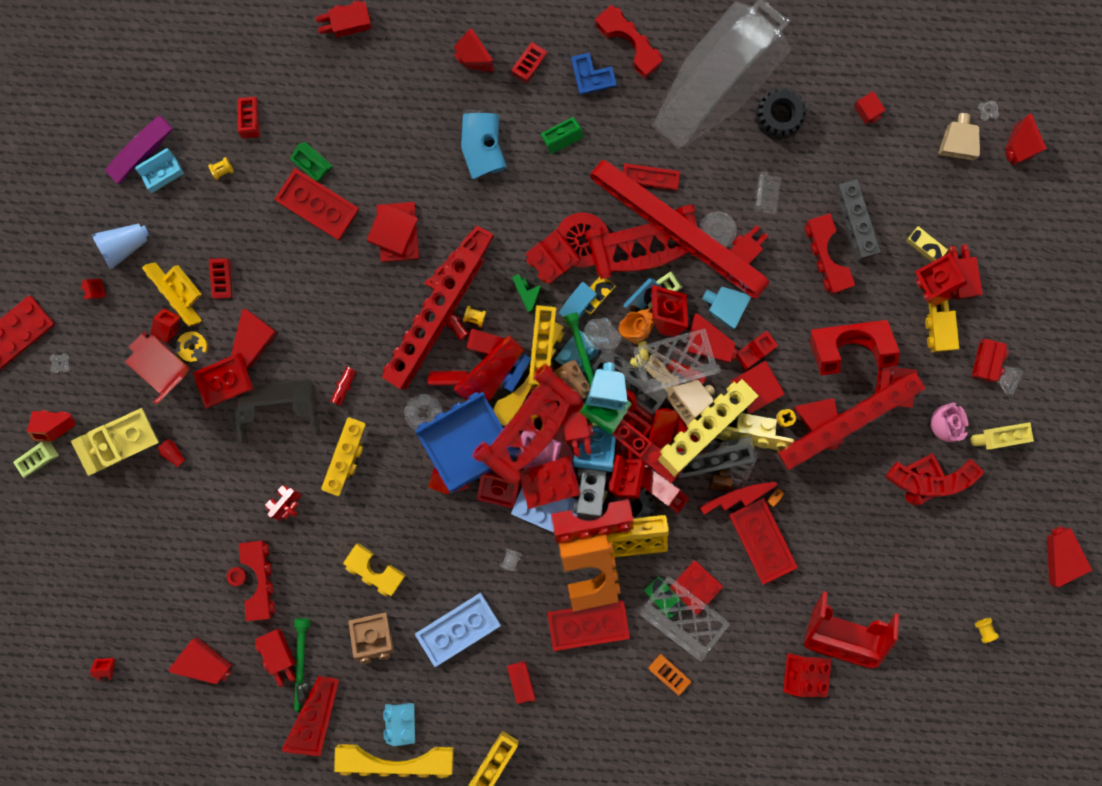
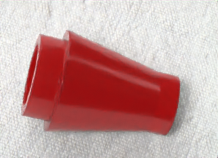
[157,439,185,467]

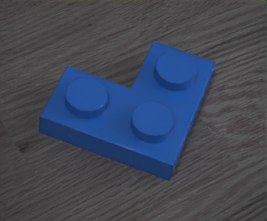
[571,53,617,95]

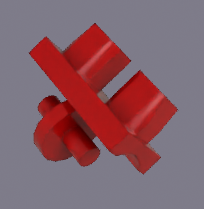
[265,485,302,521]

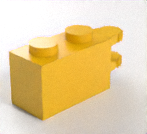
[925,300,959,352]

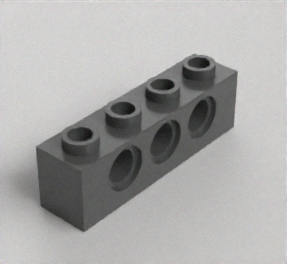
[835,179,880,261]
[592,347,668,415]
[677,436,756,478]
[573,468,606,521]

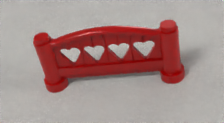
[584,204,697,279]
[472,363,582,485]

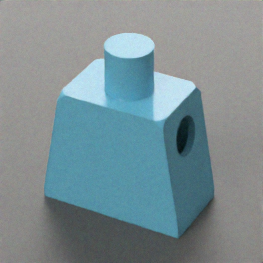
[702,287,751,330]
[586,362,627,410]

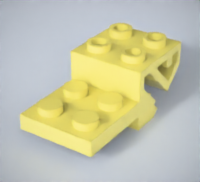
[71,408,159,476]

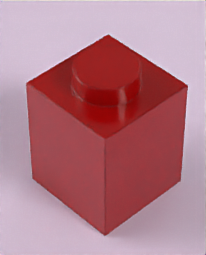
[854,91,885,125]

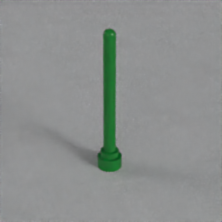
[563,312,594,387]
[294,618,310,712]

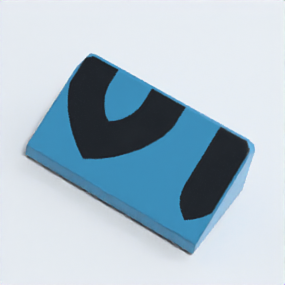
[624,278,662,312]

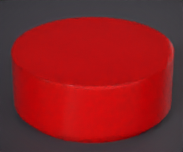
[227,567,247,586]

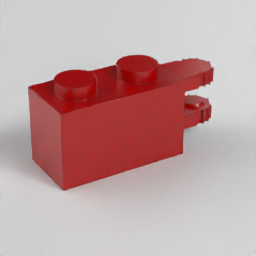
[315,1,373,38]
[730,225,768,264]
[949,244,983,300]
[563,400,594,457]
[255,628,296,687]

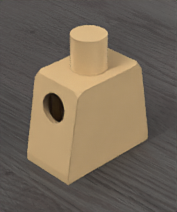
[938,113,980,160]
[666,380,715,426]

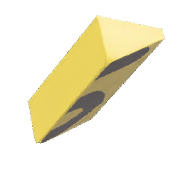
[906,226,947,262]

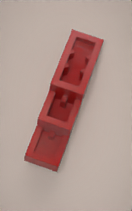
[698,482,777,515]

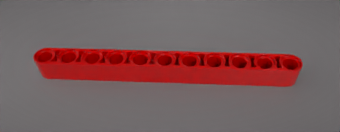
[590,160,769,299]

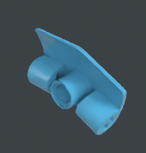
[461,113,507,179]

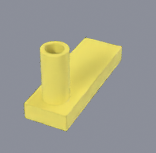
[971,423,1034,449]

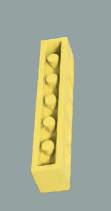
[658,380,758,476]

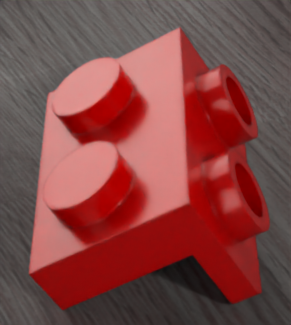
[609,455,646,498]

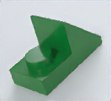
[512,274,541,314]

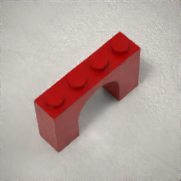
[810,320,900,376]

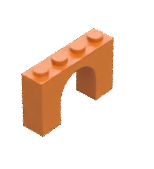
[559,534,621,611]

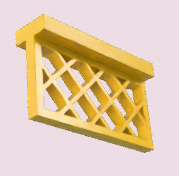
[594,515,669,557]

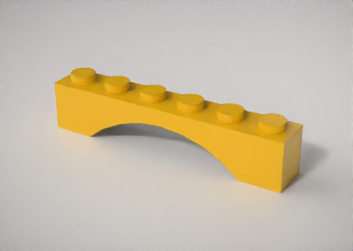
[493,322,565,426]
[334,744,454,778]

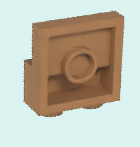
[553,359,590,400]
[348,613,395,664]

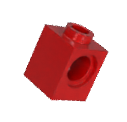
[150,308,180,343]

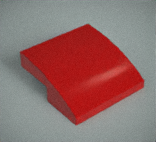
[367,204,418,256]
[731,361,785,414]

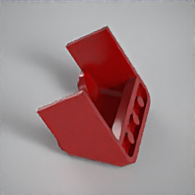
[804,591,899,668]

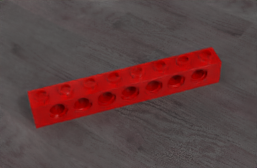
[382,245,485,390]
[776,372,926,470]

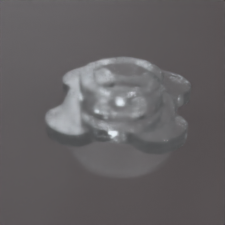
[978,100,999,121]
[50,353,70,373]

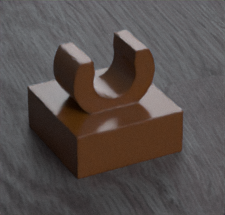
[710,469,733,492]

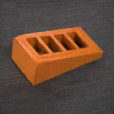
[648,654,692,696]

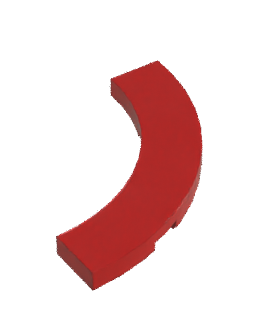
[885,459,985,497]

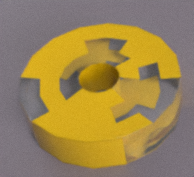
[176,331,208,362]

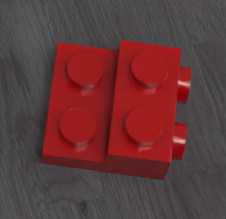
[526,229,581,284]
[915,253,968,307]
[904,453,945,506]

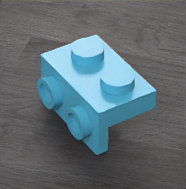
[135,148,184,193]
[555,330,600,373]
[383,703,415,746]

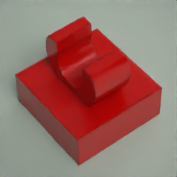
[81,278,106,299]
[90,658,116,681]

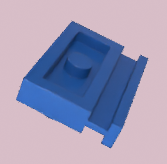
[502,354,531,392]

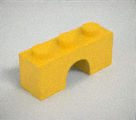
[343,543,406,596]

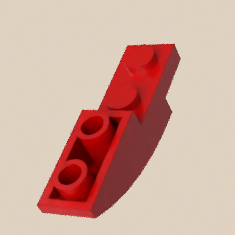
[612,418,684,484]

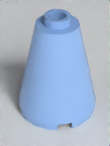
[92,224,150,269]

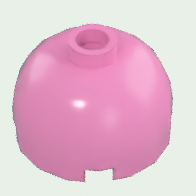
[931,403,968,442]

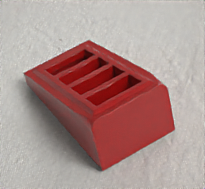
[511,42,548,84]
[238,97,260,138]
[209,258,232,299]

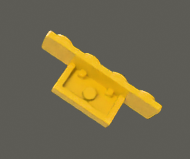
[142,263,202,326]
[321,417,366,496]

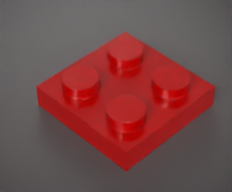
[669,560,723,615]

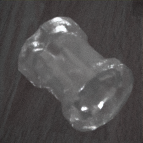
[500,548,522,572]

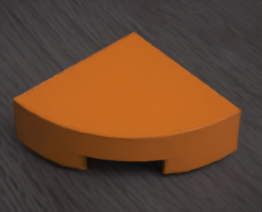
[766,488,784,507]

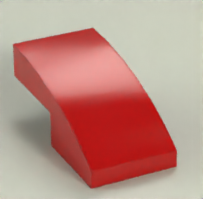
[736,331,778,370]

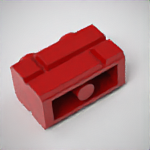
[971,339,1009,383]

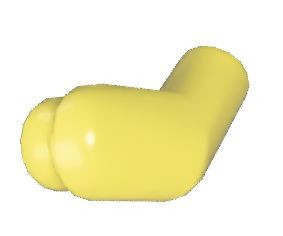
[630,341,649,368]

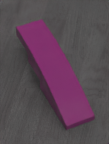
[105,115,173,184]

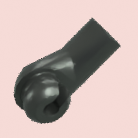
[296,681,310,707]

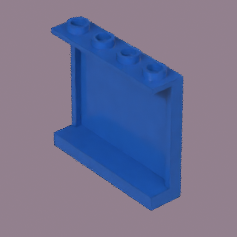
[415,392,519,494]

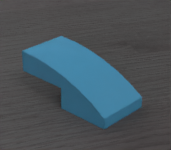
[559,282,598,318]

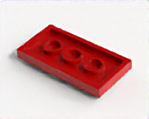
[274,168,360,241]
[0,295,55,370]
[728,498,798,585]
[547,600,630,651]

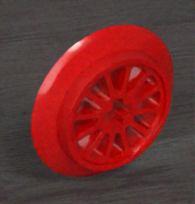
[557,212,609,267]

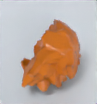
[618,309,654,344]

